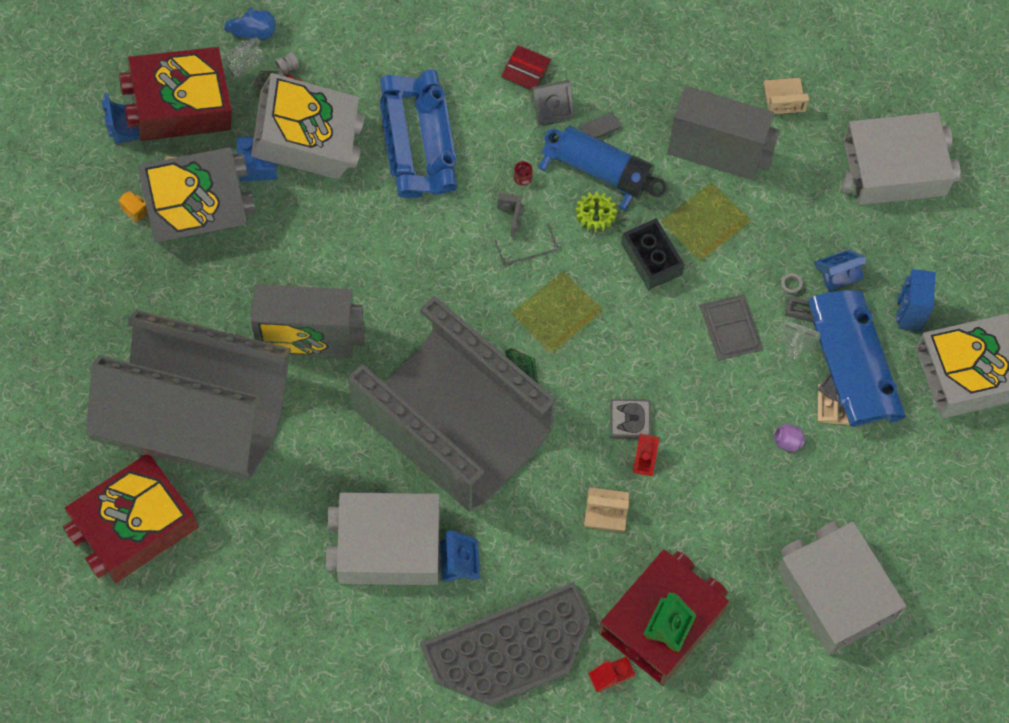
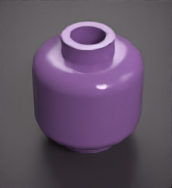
[774,423,805,452]

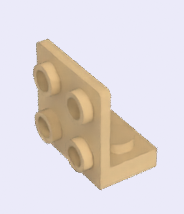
[763,78,809,114]

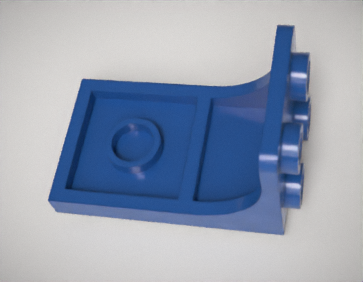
[101,93,140,144]

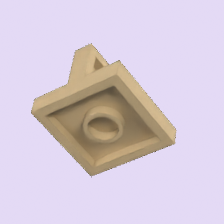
[584,487,629,533]

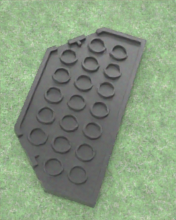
[420,582,591,706]

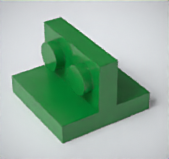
[644,592,696,652]

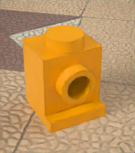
[118,191,148,223]

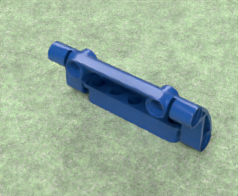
[380,69,457,198]
[808,290,906,427]

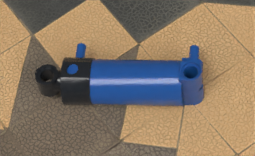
[539,125,669,210]

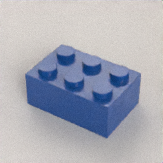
[896,269,936,332]

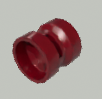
[514,161,533,186]

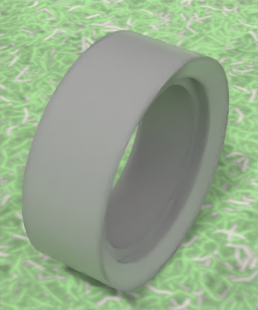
[842,172,854,193]
[781,273,803,295]

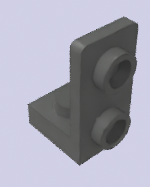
[497,193,524,238]

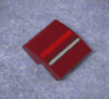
[501,45,552,90]

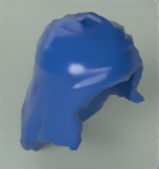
[224,7,276,40]

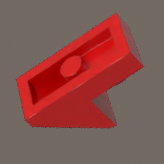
[633,433,660,476]
[588,656,635,693]

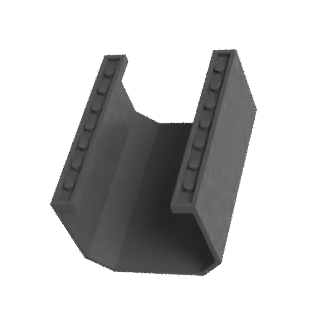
[348,296,556,512]
[86,310,291,481]

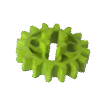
[575,191,617,232]

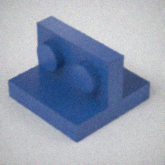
[814,249,866,291]
[440,530,480,581]

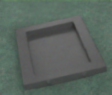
[700,294,763,361]

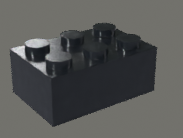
[621,218,685,290]

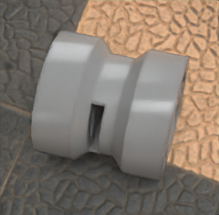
[275,52,300,76]

